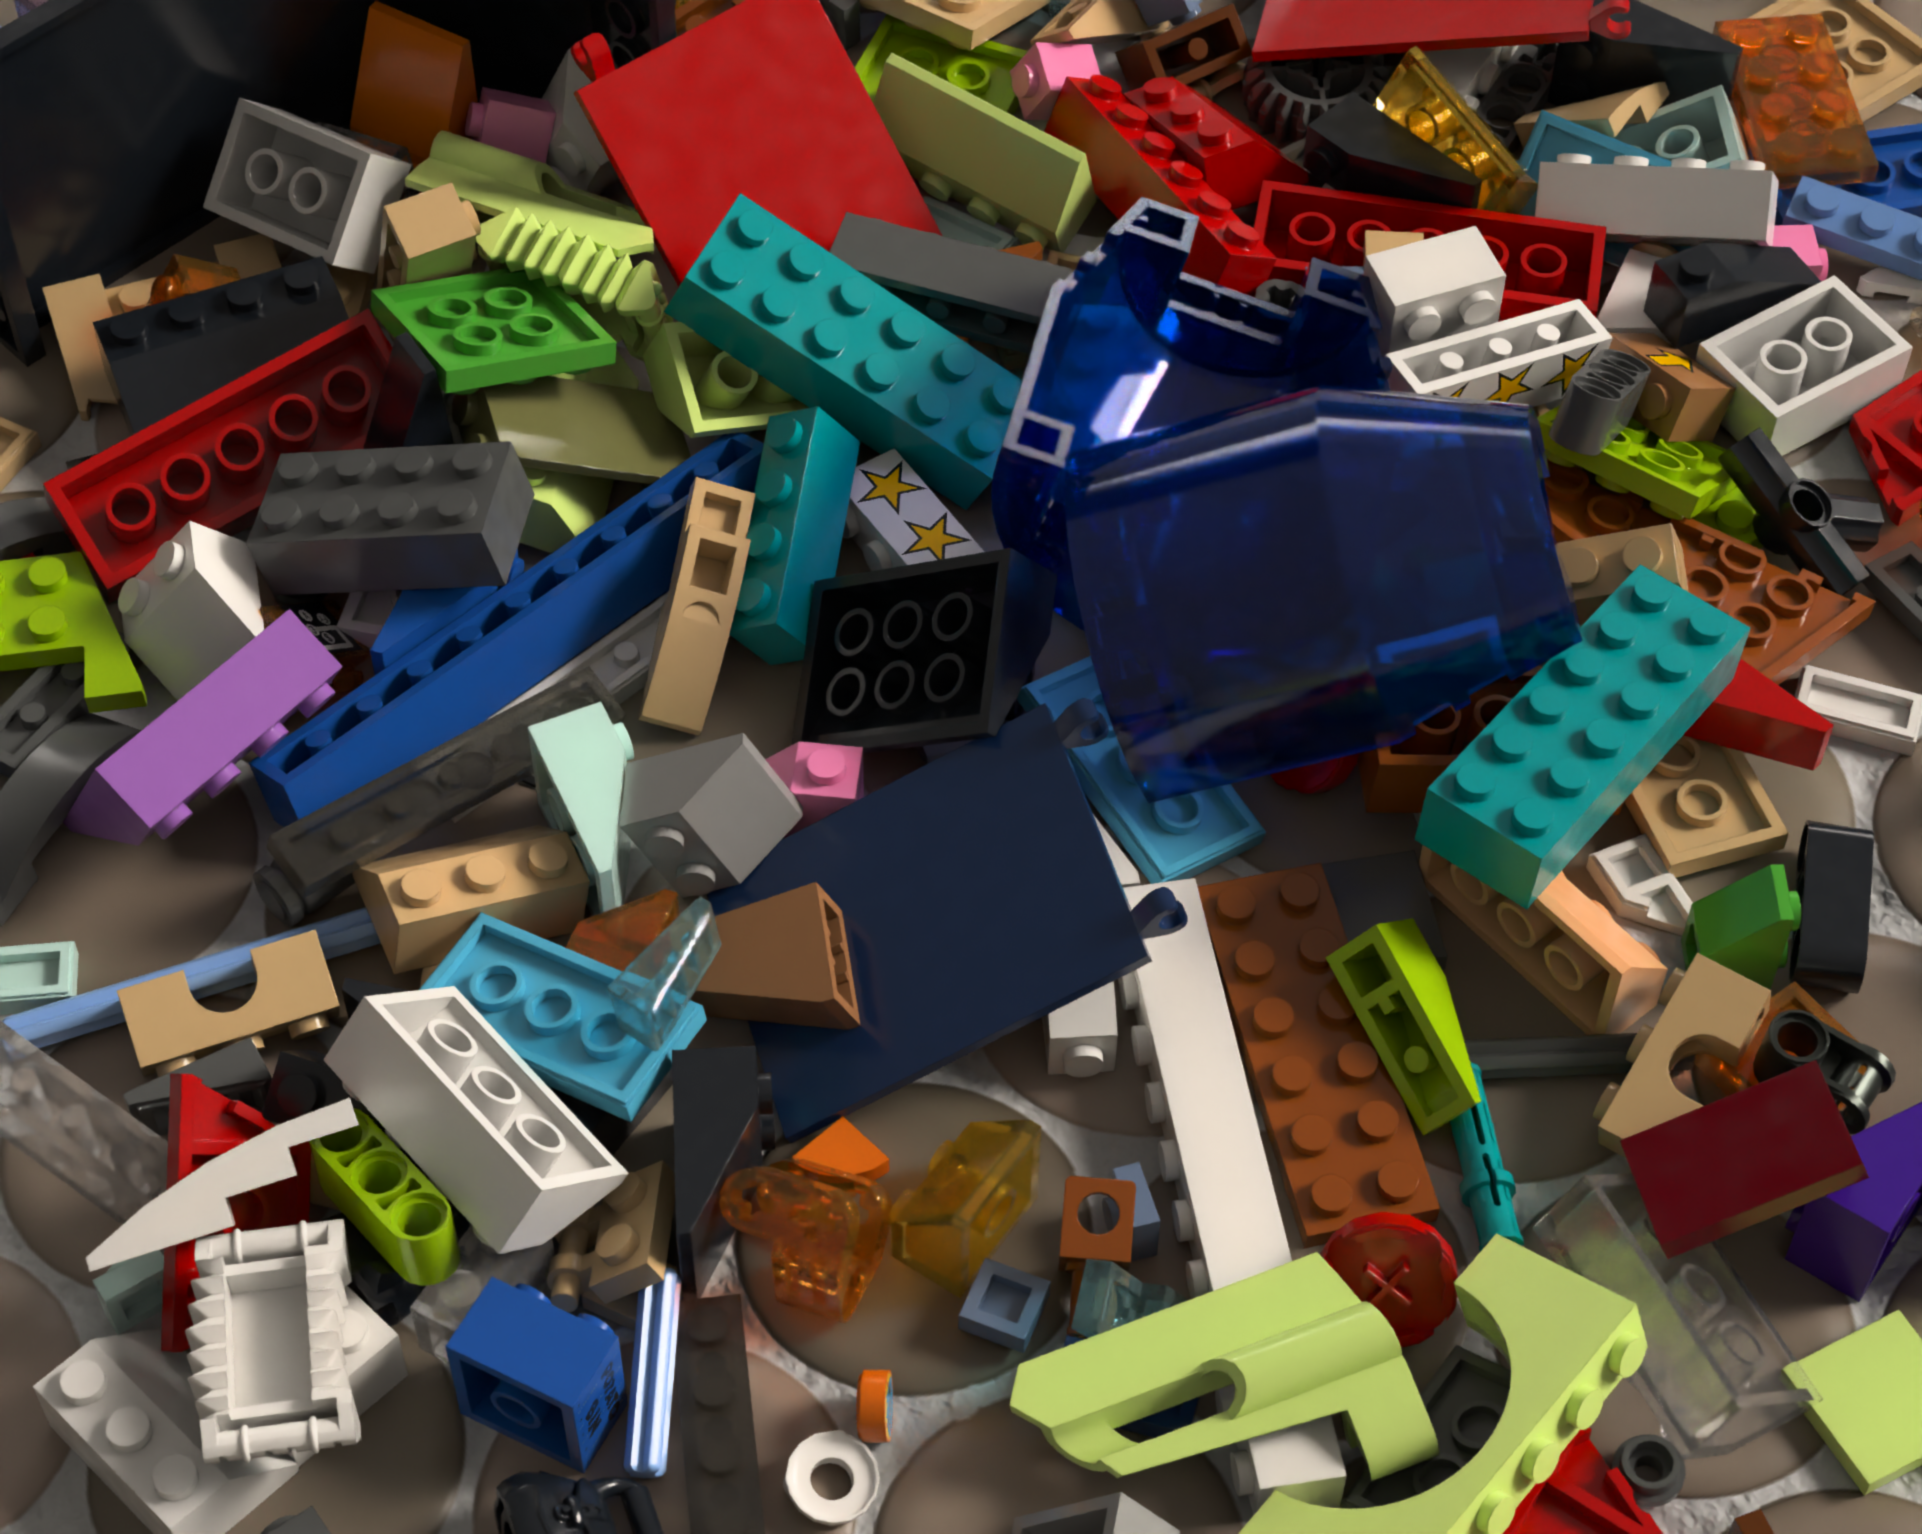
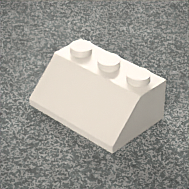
[33,1328,300,1534]

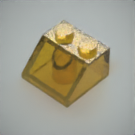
[888,1119,1041,1298]

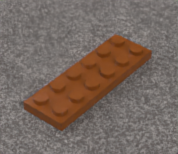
[1197,862,1440,1249]

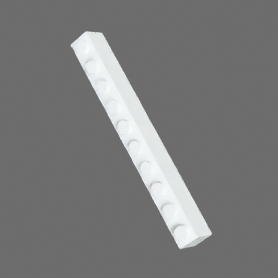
[1118,878,1347,1515]

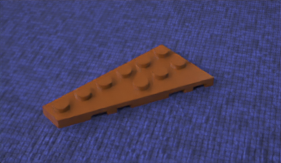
[1475,442,1876,685]

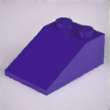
[1785,1102,1922,1302]

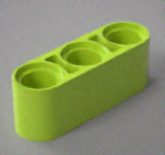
[309,1108,460,1286]

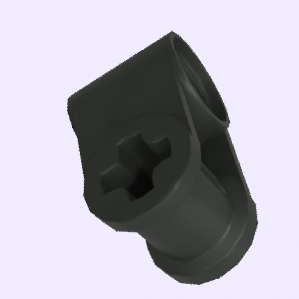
[1753,1010,1896,1135]

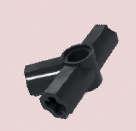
[1718,428,1884,596]

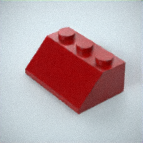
[1123,77,1309,210]

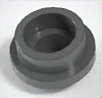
[1611,1434,1686,1507]

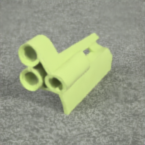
[405,130,654,258]
[1010,1252,1439,1481]

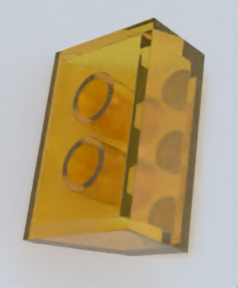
[1373,46,1538,215]

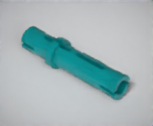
[1450,1062,1524,1252]

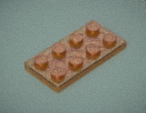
[1712,14,1879,189]

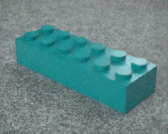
[664,193,1042,510]
[1414,564,1751,910]

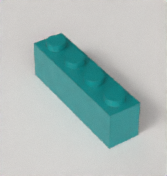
[729,406,860,665]

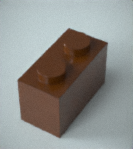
[1115,3,1252,91]

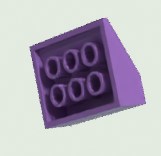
[63,609,343,846]

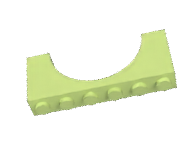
[1238,1233,1648,1534]

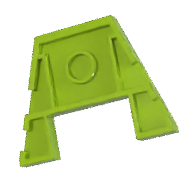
[0,551,147,713]

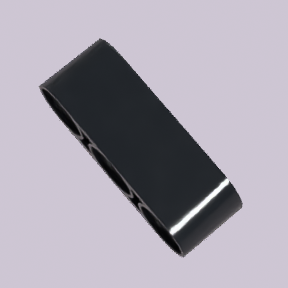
[1789,820,1874,994]

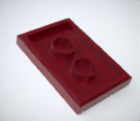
[1620,1060,1869,1260]

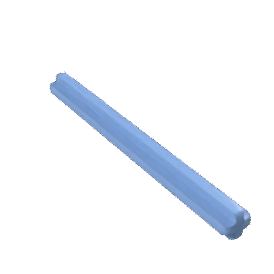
[2,907,381,1055]

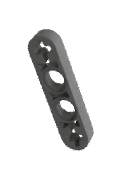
[1455,43,1558,174]

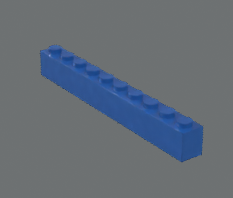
[249,432,764,840]

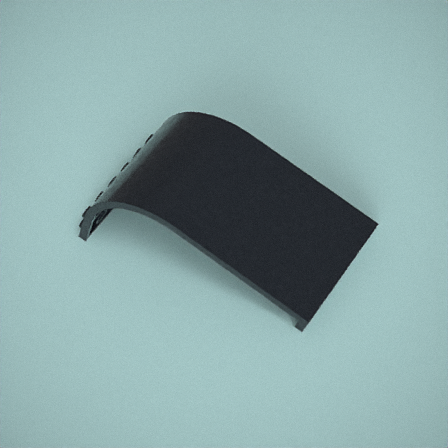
[0,0,677,367]

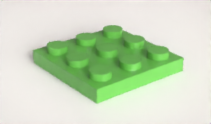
[371,268,617,395]

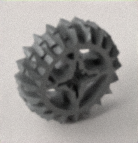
[1242,54,1391,145]

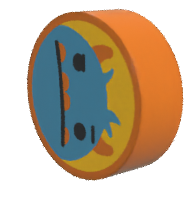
[856,1369,893,1443]

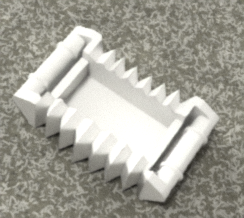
[185,1219,361,1465]

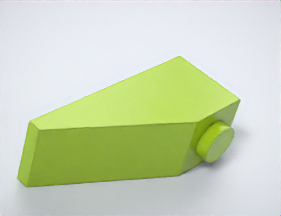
[1326,918,1482,1136]

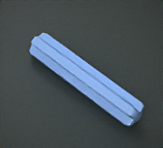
[624,1267,681,1479]

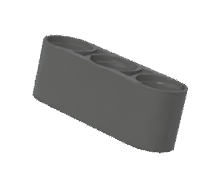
[1549,349,1651,456]

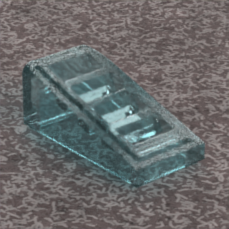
[607,896,722,1051]

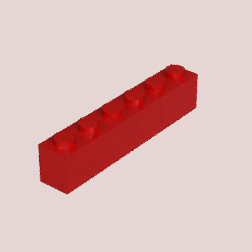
[1044,75,1277,318]

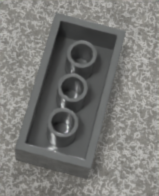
[246,441,535,595]

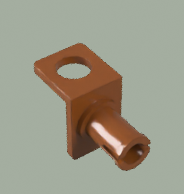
[1058,1176,1136,1339]

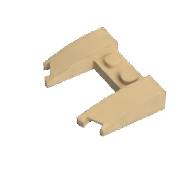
[42,234,282,423]

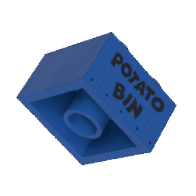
[445,1277,628,1474]

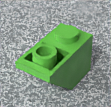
[1681,864,1801,990]

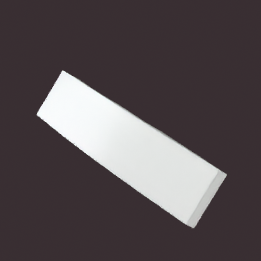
[86,1098,358,1272]

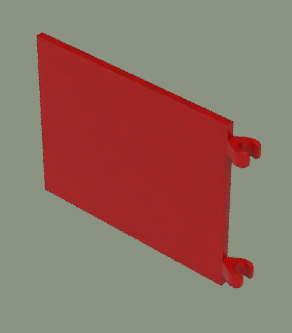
[571,0,943,287]
[1252,0,1631,62]

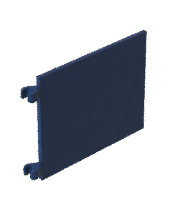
[707,698,1188,1143]

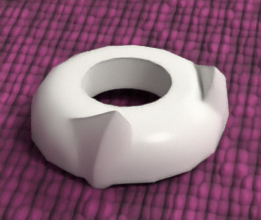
[783,1430,880,1526]

